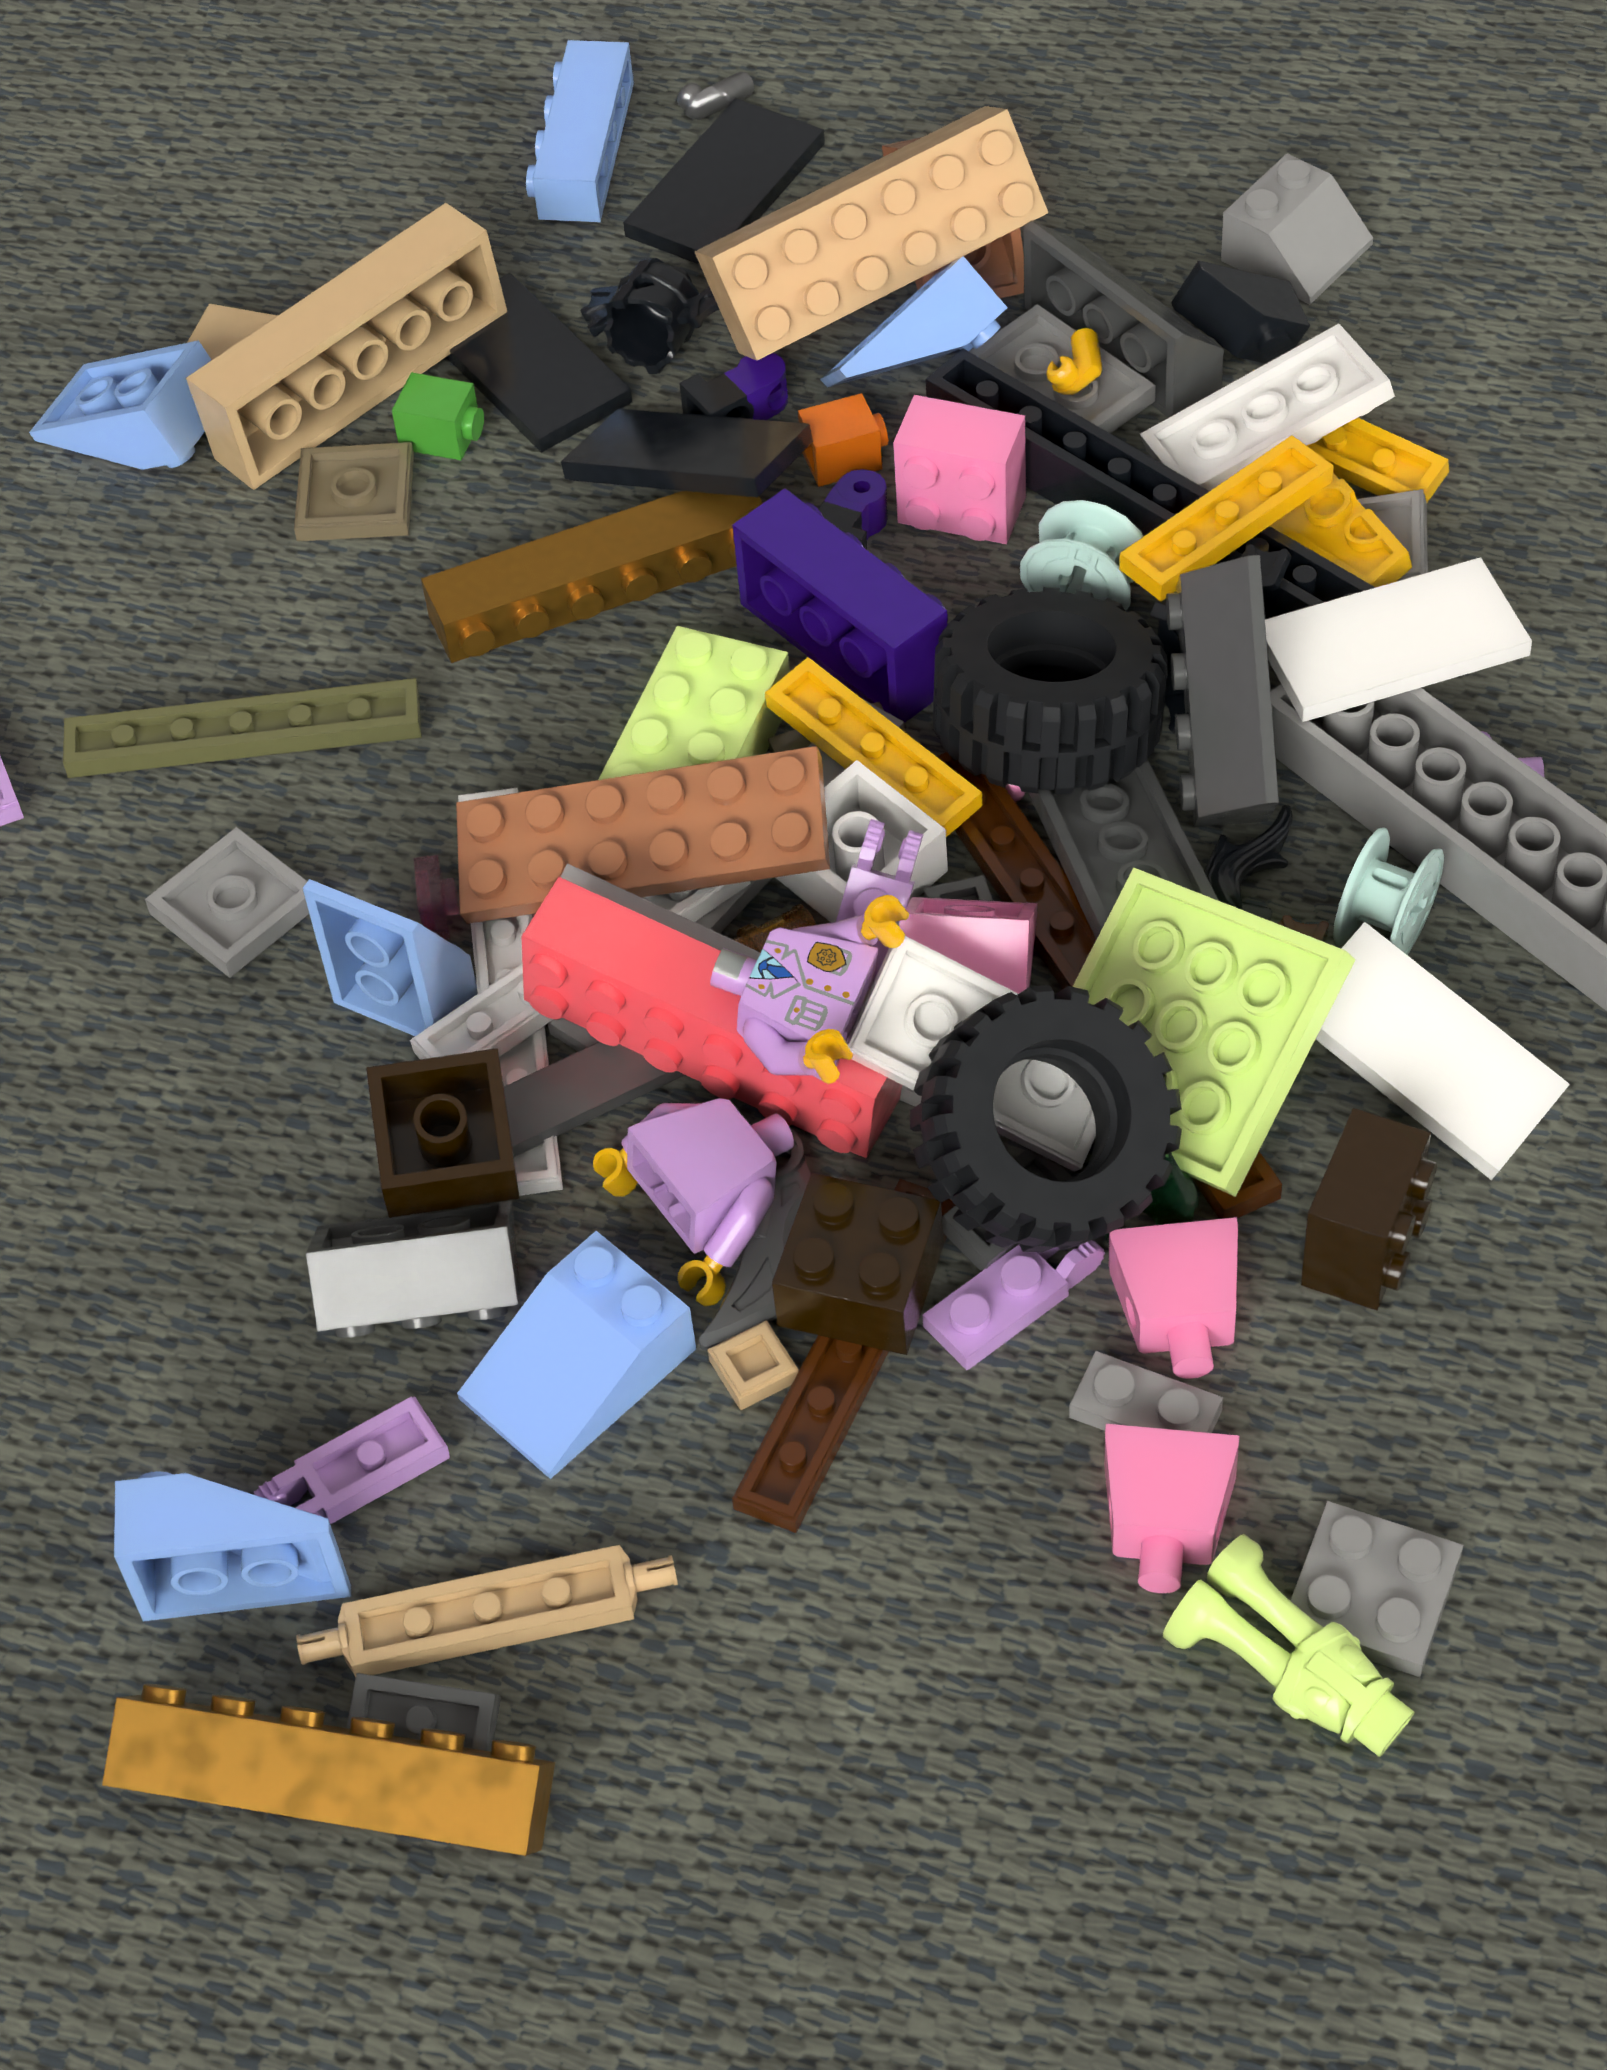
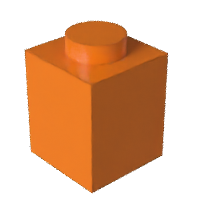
[798,393,888,487]

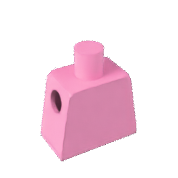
[1109,1217,1238,1379]
[1104,1424,1239,1593]

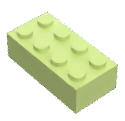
[598,626,790,780]

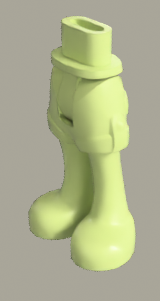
[1163,1534,1415,1757]

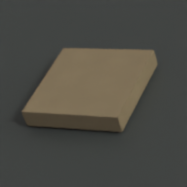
[294,442,414,541]

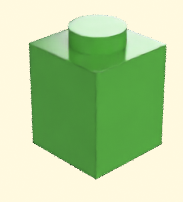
[392,372,484,460]

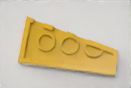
[1270,445,1413,587]

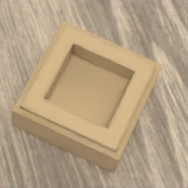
[707,1320,799,1411]

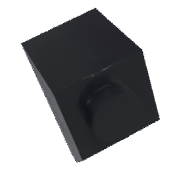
[1171,260,1310,364]

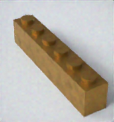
[421,491,763,663]
[102,1684,555,1856]

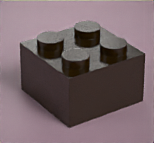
[366,1048,520,1218]
[1301,1108,1437,1311]
[772,1173,944,1355]

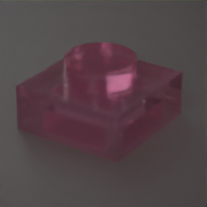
[414,855,459,940]

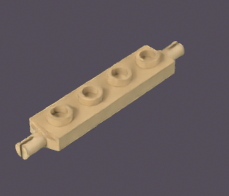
[296,1545,678,1678]

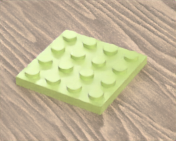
[1073,867,1356,1197]

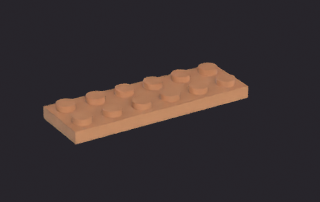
[456,746,830,924]

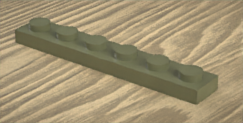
[63,678,422,778]

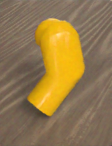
[1046,328,1102,395]

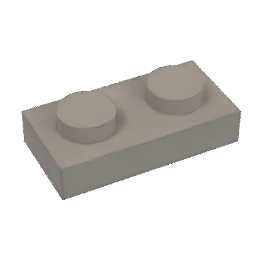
[1069,1351,1223,1433]

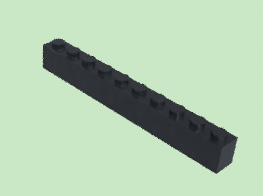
[926,348,1376,619]

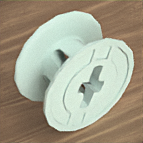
[1020,500,1143,612]
[1333,827,1444,955]

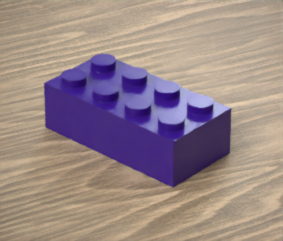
[732,488,948,723]

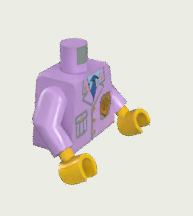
[710,895,909,1084]
[593,1098,794,1306]

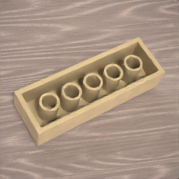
[695,106,1048,361]
[186,203,508,490]

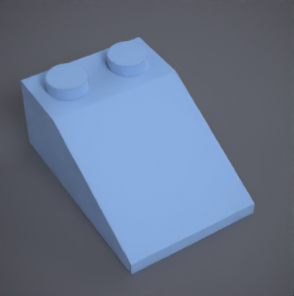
[820,256,1007,387]
[29,340,212,470]
[302,879,477,1036]
[457,1231,696,1479]
[114,1471,351,1621]

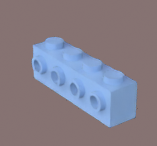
[526,40,634,222]

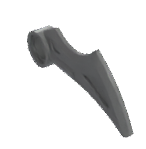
[699,1128,811,1350]

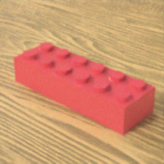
[521,877,902,1158]

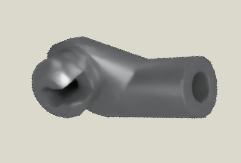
[677,71,754,120]

